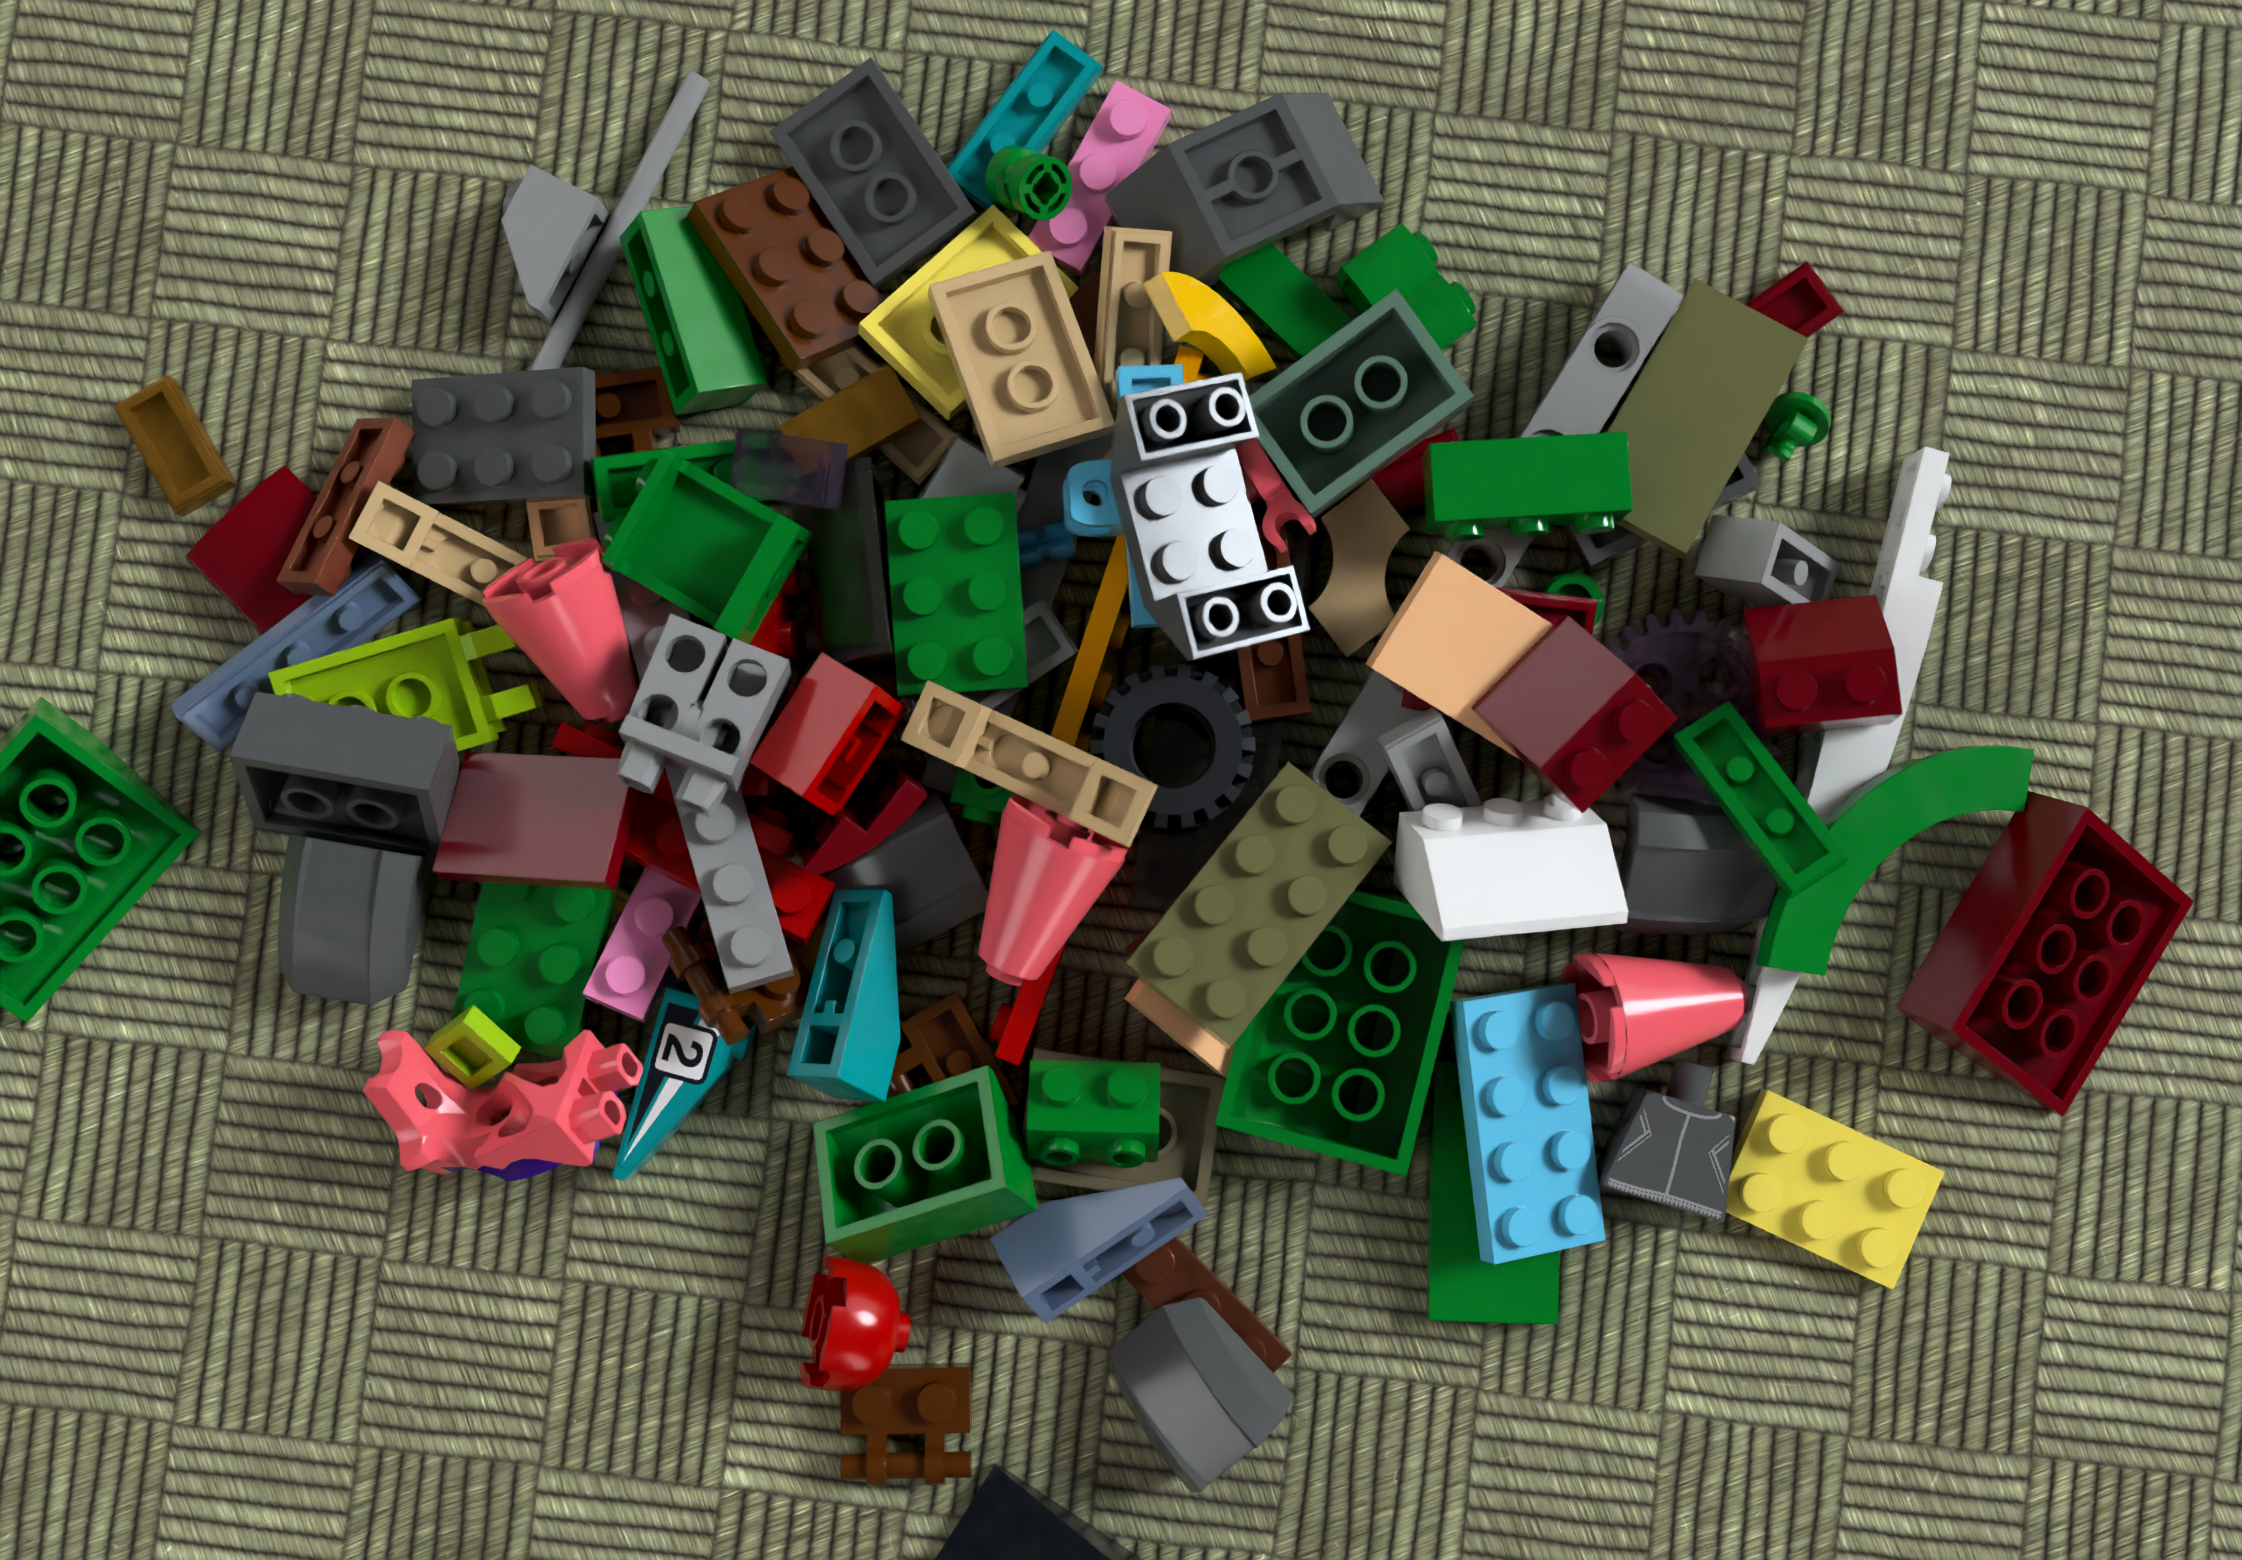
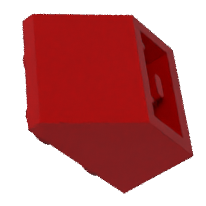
[749,652,907,818]

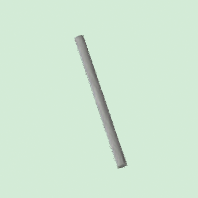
[529,71,711,371]

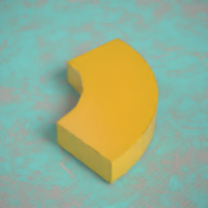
[1144,271,1277,384]

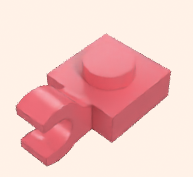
[1236,438,1316,554]

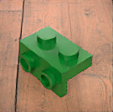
[1026,1060,1160,1168]

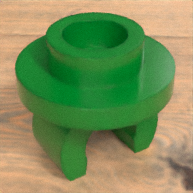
[1765,392,1831,463]

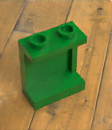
[601,449,813,644]

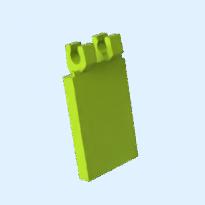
[268,617,546,751]

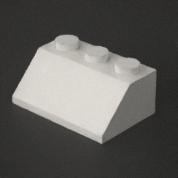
[1393,794,1628,941]

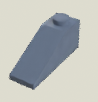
[990,1178,1208,1324]

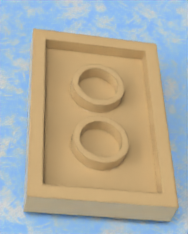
[928,250,1116,470]

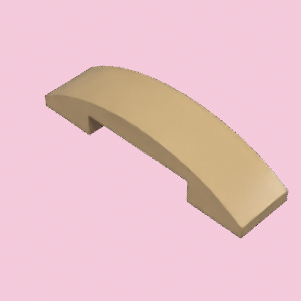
[348,480,539,607]
[900,680,1158,847]

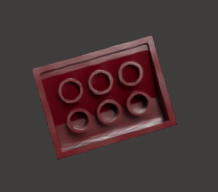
[1895,791,2194,1117]

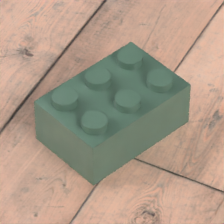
[1249,289,1474,519]

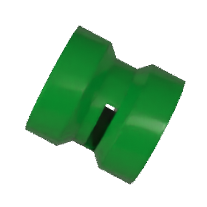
[985,145,1072,221]

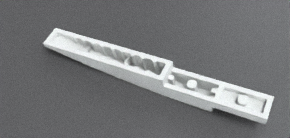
[1725,447,1952,1065]

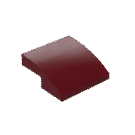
[186,465,372,635]
[800,758,928,876]

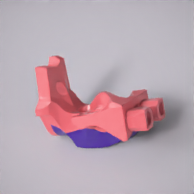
[363,1030,643,1182]

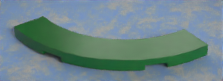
[1756,745,2034,976]

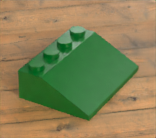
[0,697,200,1023]
[1215,890,1465,1177]

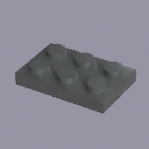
[769,57,979,290]
[412,367,596,508]

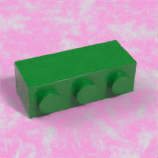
[619,206,767,415]
[1422,432,1633,542]

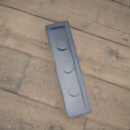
[171,551,421,753]

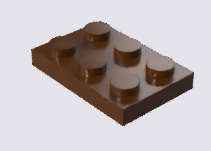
[687,166,885,372]

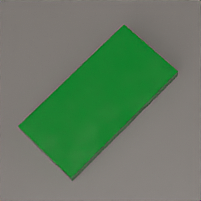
[1426,1060,1559,1325]

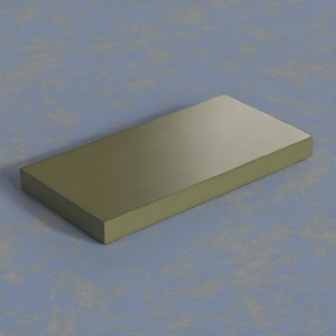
[1607,279,1809,559]

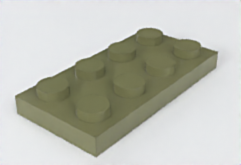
[1125,762,1392,1050]

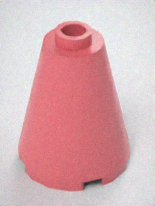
[482,538,640,724]
[978,794,1129,986]
[1560,952,1749,1083]

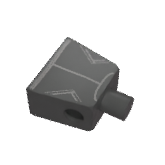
[1596,1058,1735,1223]

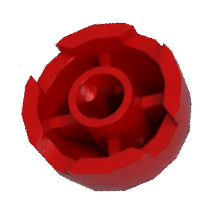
[800,1255,910,1391]

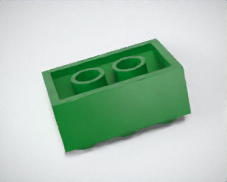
[813,1065,1038,1264]

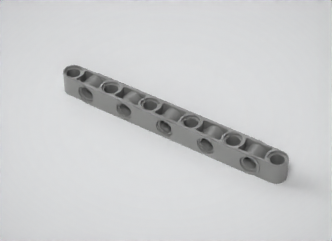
[1306,262,1684,816]

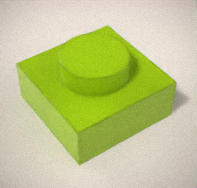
[424,1005,521,1091]

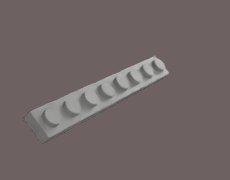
[593,512,794,994]

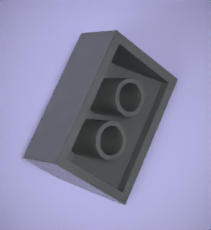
[229,691,460,858]

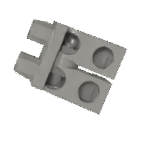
[617,614,793,817]

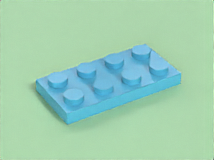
[1450,982,1605,1264]

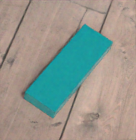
[947,29,1103,213]

